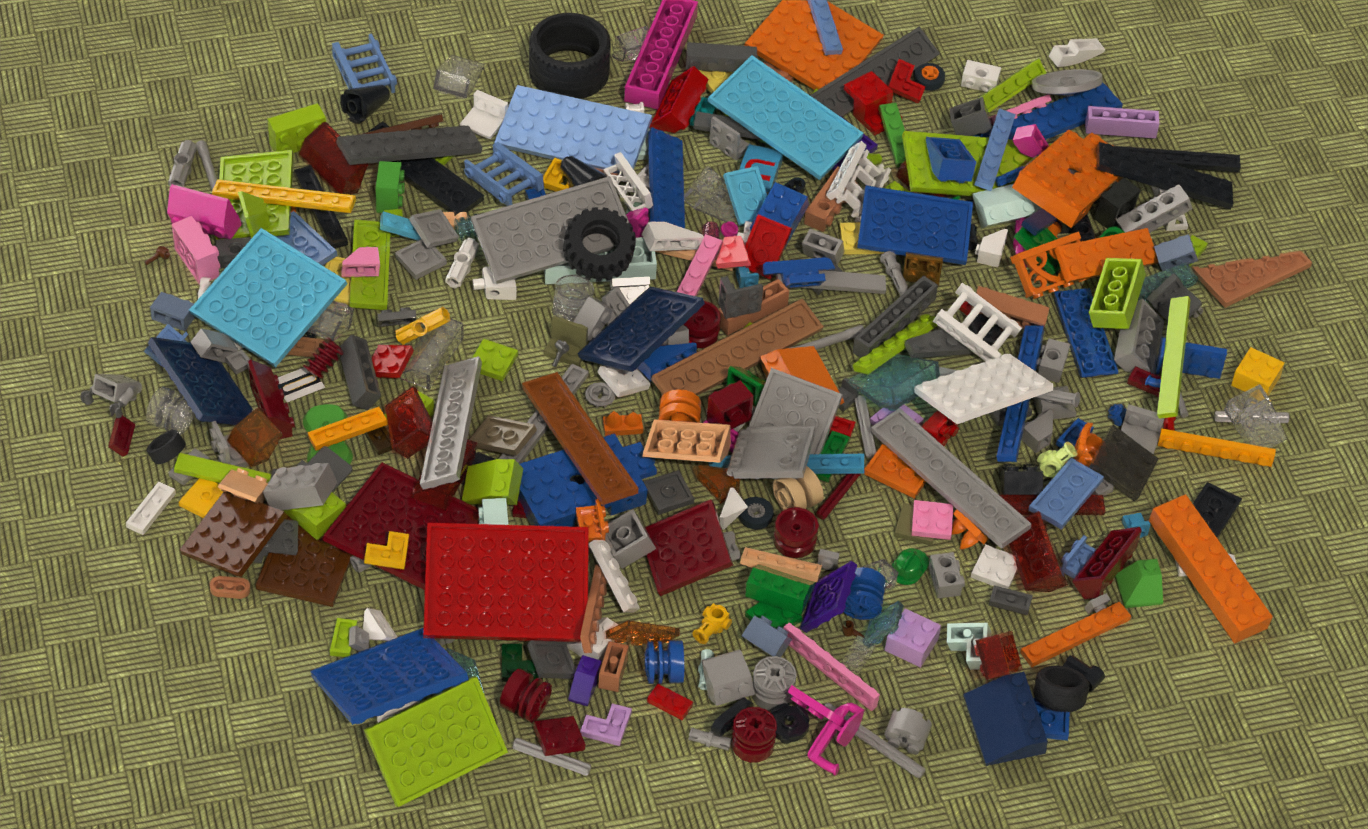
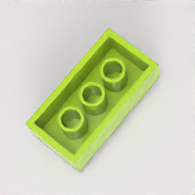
[1089,258,1146,329]

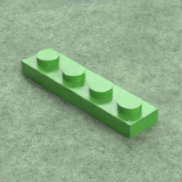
[878,103,907,168]

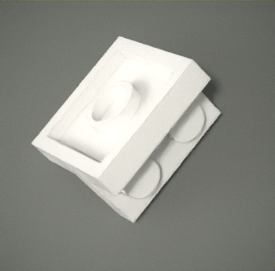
[610,277,650,305]

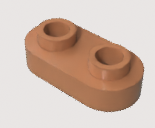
[210,576,250,599]

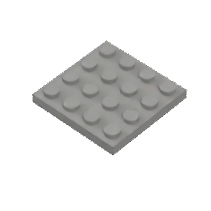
[749,368,843,454]

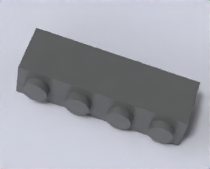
[686,42,757,72]
[339,334,381,410]

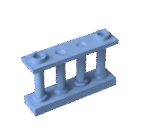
[332,34,397,93]
[464,142,544,206]

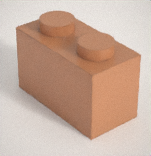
[598,641,629,692]

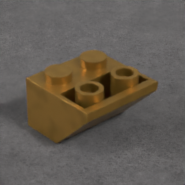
[903,252,943,286]

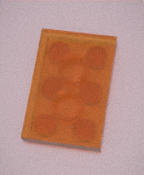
[606,620,680,648]

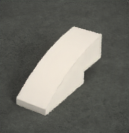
[1049,38,1105,67]

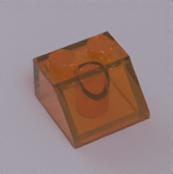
[227,408,283,467]

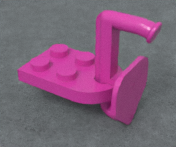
[788,685,865,776]

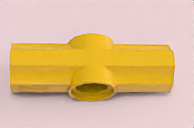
[395,307,451,345]

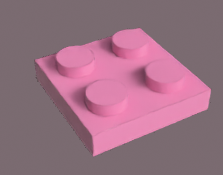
[911,500,953,540]

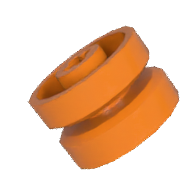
[658,389,701,423]

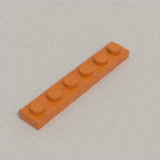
[1020,602,1131,668]

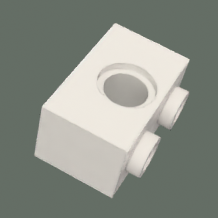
[961,60,1001,92]

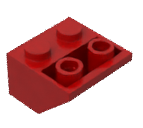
[921,410,959,446]

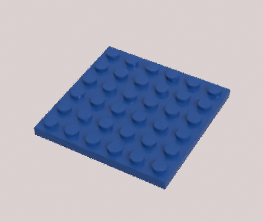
[311,628,469,725]

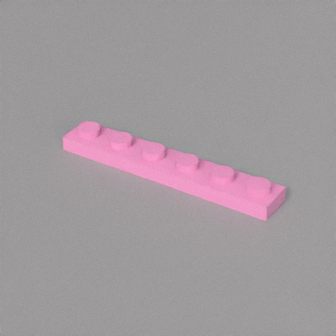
[783,623,880,711]

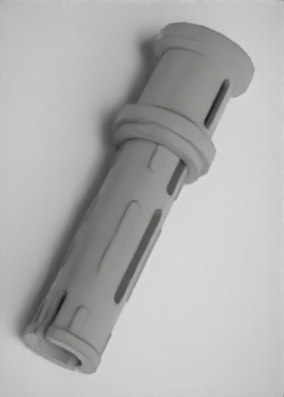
[880,251,909,296]

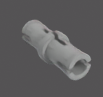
[688,727,732,751]

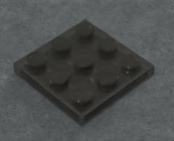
[1089,425,1159,502]

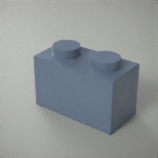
[1154,234,1198,273]
[150,292,195,331]
[742,615,792,657]

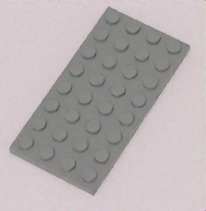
[471,176,636,284]

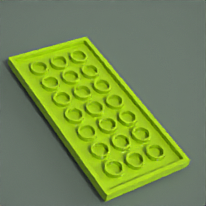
[902,131,1035,196]

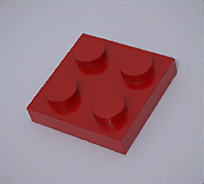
[371,345,414,378]

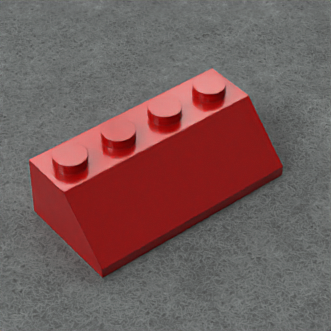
[650,66,709,133]

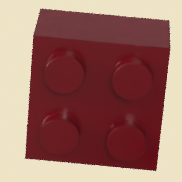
[707,380,754,430]

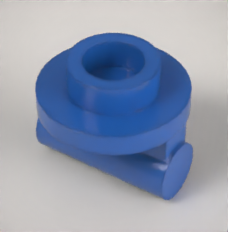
[1108,404,1127,426]

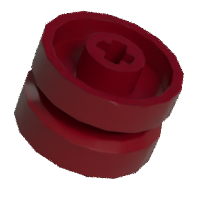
[683,301,721,348]
[773,507,819,558]

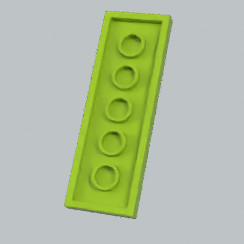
[349,219,391,310]

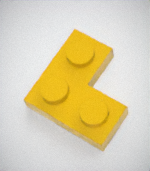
[364,531,409,569]

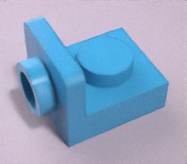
[735,266,759,288]
[1122,513,1150,538]

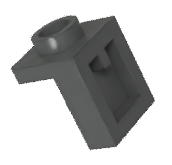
[838,377,859,412]

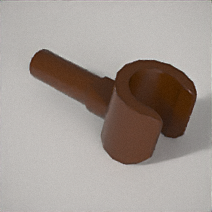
[144,246,170,265]
[842,620,869,643]

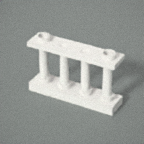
[933,283,1022,361]

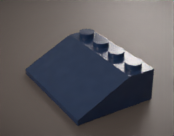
[963,672,1048,766]

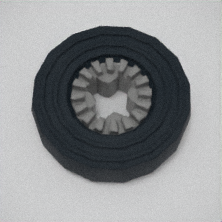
[739,497,774,530]

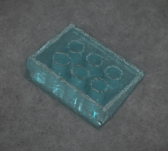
[847,354,940,411]

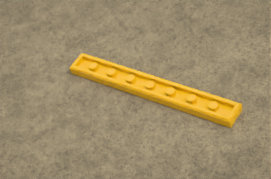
[212,179,356,213]

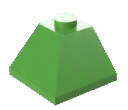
[1115,559,1163,608]

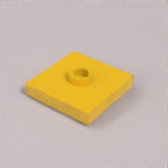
[179,478,223,518]

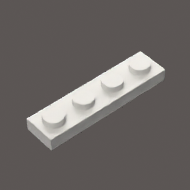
[589,540,640,613]

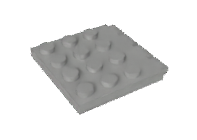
[727,426,816,479]

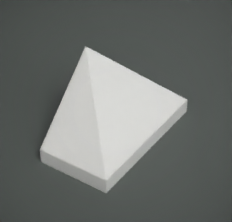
[720,487,748,530]
[363,608,398,641]

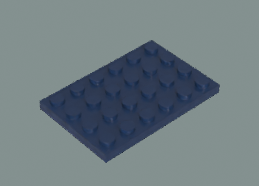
[578,286,705,372]
[148,337,261,428]

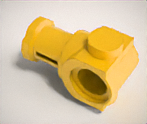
[692,603,732,644]

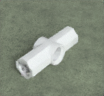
[445,238,479,288]

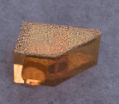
[697,465,740,504]

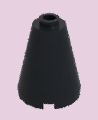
[340,85,390,123]
[560,156,607,187]

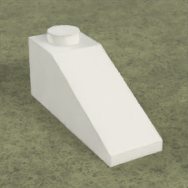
[642,222,704,251]

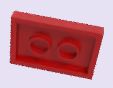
[745,214,793,280]

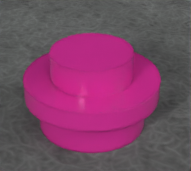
[720,221,738,237]

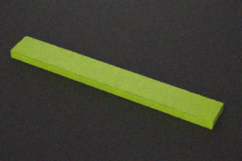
[1157,296,1191,419]

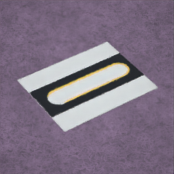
[278,365,325,402]

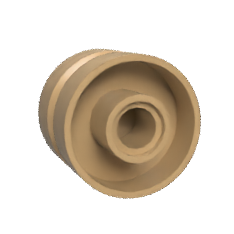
[773,466,824,510]

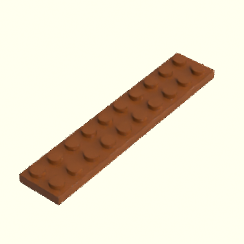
[522,372,638,505]

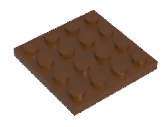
[179,491,287,577]

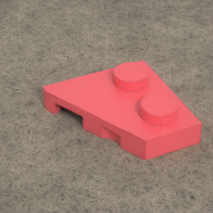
[716,236,751,269]

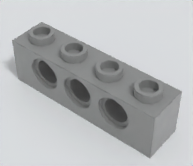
[1116,184,1193,233]

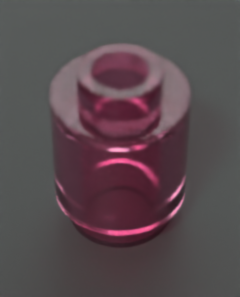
[701,221,720,239]

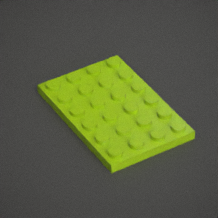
[215,150,294,240]
[364,676,508,807]

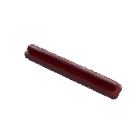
[816,473,861,520]

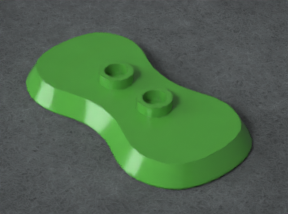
[303,404,353,464]

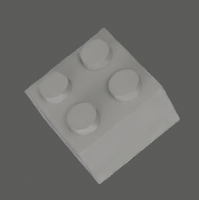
[605,509,656,569]

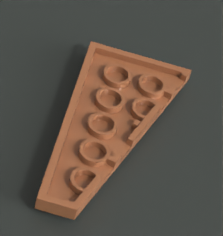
[1191,251,1312,308]

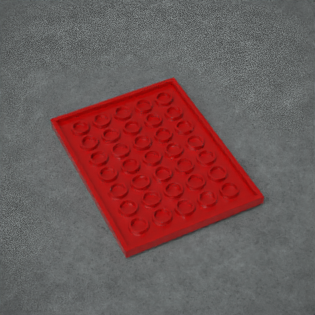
[423,523,589,642]

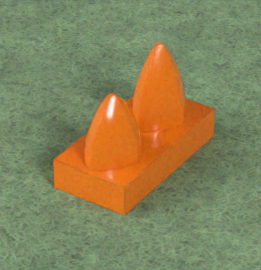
[603,411,643,436]
[952,509,989,549]

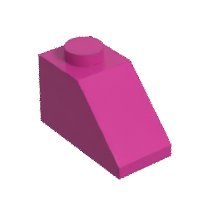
[1013,124,1049,158]

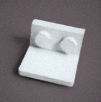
[460,90,508,139]

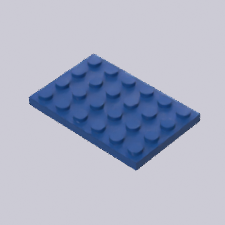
[857,185,973,265]

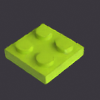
[472,338,518,381]

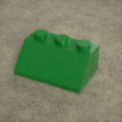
[745,565,815,615]

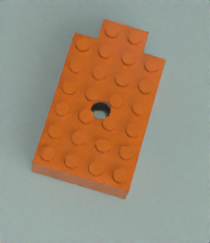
[1012,130,1123,228]

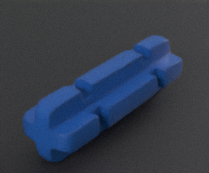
[995,166,1025,187]

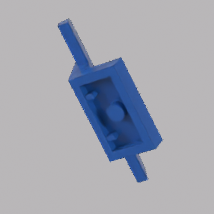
[763,257,835,288]

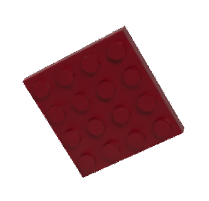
[645,499,734,596]

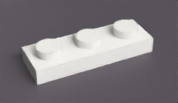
[126,482,176,535]

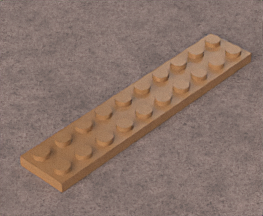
[651,298,824,395]

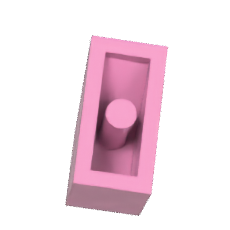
[341,247,380,277]

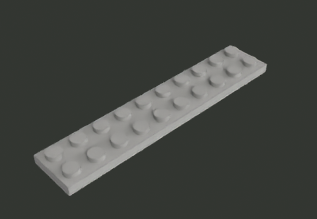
[420,356,482,489]
[871,408,1031,549]

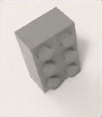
[263,463,337,510]

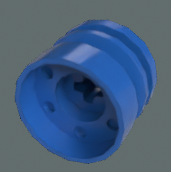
[844,567,886,620]
[644,640,684,684]

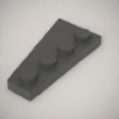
[904,329,975,358]

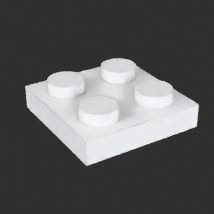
[598,365,650,397]
[971,544,1022,589]

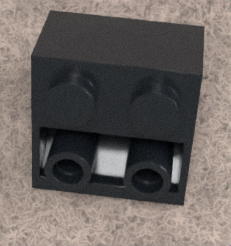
[998,463,1043,495]

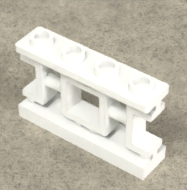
[826,141,891,222]

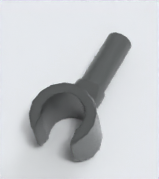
[552,340,569,367]

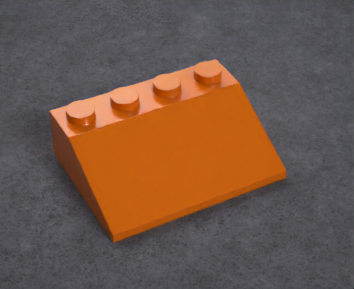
[760,346,844,405]

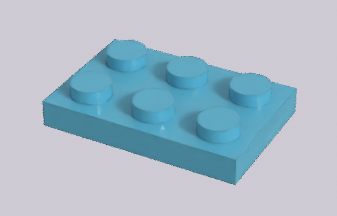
[723,166,767,226]

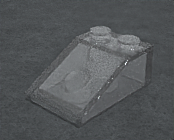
[433,55,485,99]

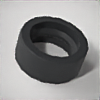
[147,430,186,464]

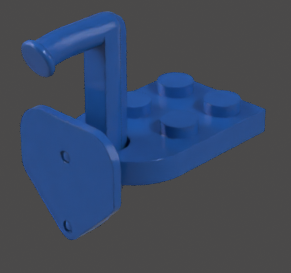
[1145,337,1227,388]

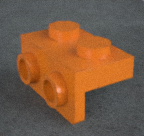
[576,499,609,543]

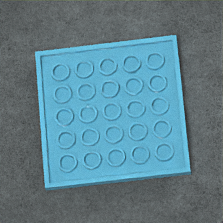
[189,228,347,368]

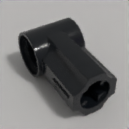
[1063,655,1105,692]

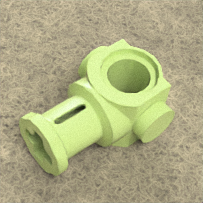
[1037,442,1078,479]

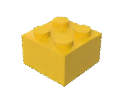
[1231,347,1285,401]

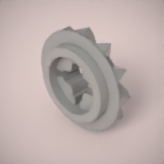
[585,382,616,408]

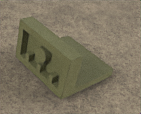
[544,316,588,366]

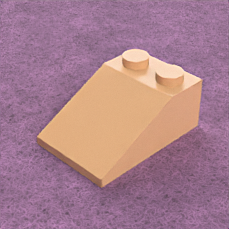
[218,468,268,504]

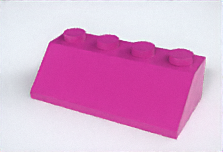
[167,184,243,240]

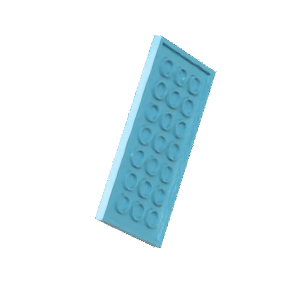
[708,55,864,180]

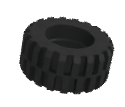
[563,207,636,282]

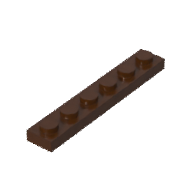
[336,114,444,147]

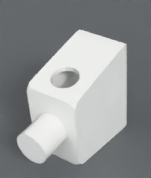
[472,266,516,300]

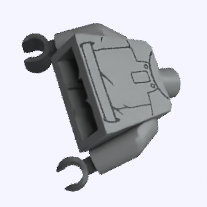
[80,374,142,418]

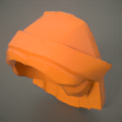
[1074,422,1106,470]

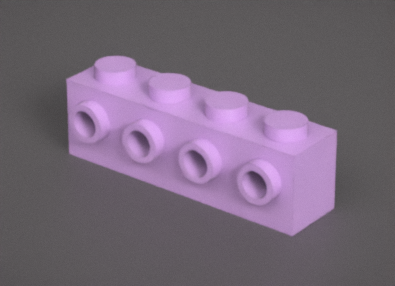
[1085,106,1159,138]

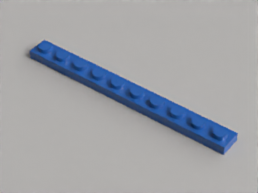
[997,325,1044,462]

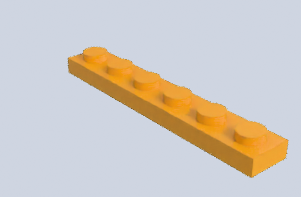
[1158,428,1276,467]

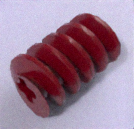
[302,336,344,379]

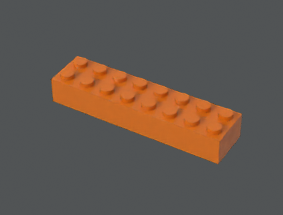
[1149,494,1273,644]

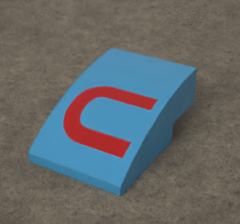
[739,144,783,192]

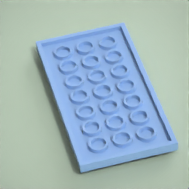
[494,85,652,174]

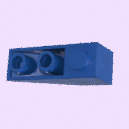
[638,343,697,382]

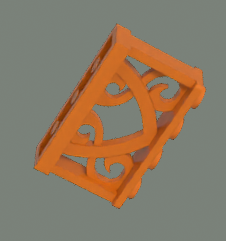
[1010,232,1089,299]

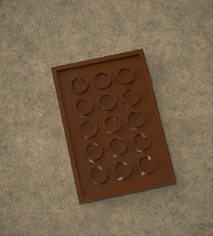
[256,504,353,607]

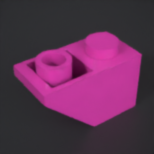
[626,207,649,238]

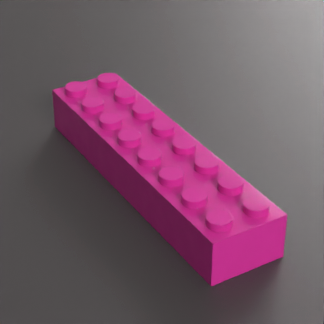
[624,0,698,109]

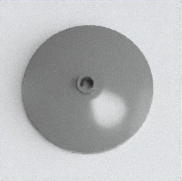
[1032,69,1103,96]

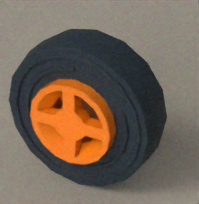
[914,63,945,91]

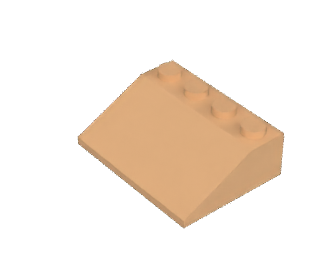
[643,419,731,463]

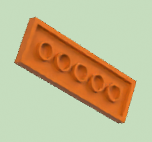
[1054,228,1159,283]

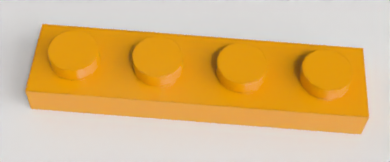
[308,407,387,451]

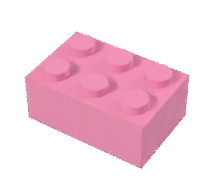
[172,216,221,285]

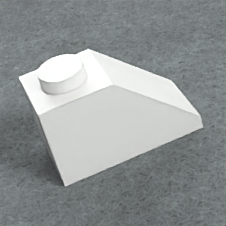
[975,229,1008,267]

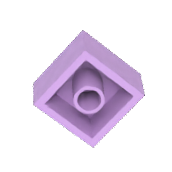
[885,609,941,668]

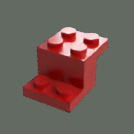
[844,71,902,136]

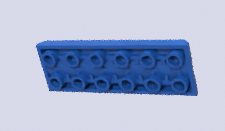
[1054,288,1118,378]

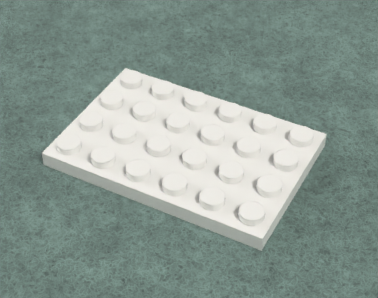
[914,354,1053,424]

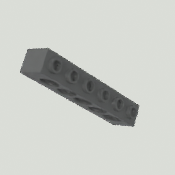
[853,276,938,358]

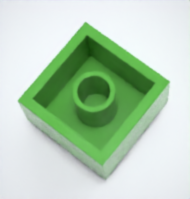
[376,161,405,213]

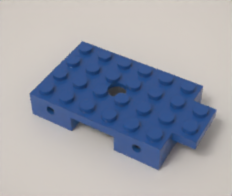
[518,433,657,527]

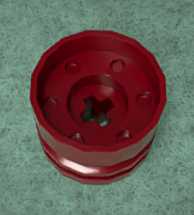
[500,668,552,723]
[732,707,777,763]

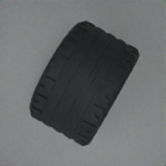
[529,13,611,99]

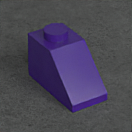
[568,655,602,707]

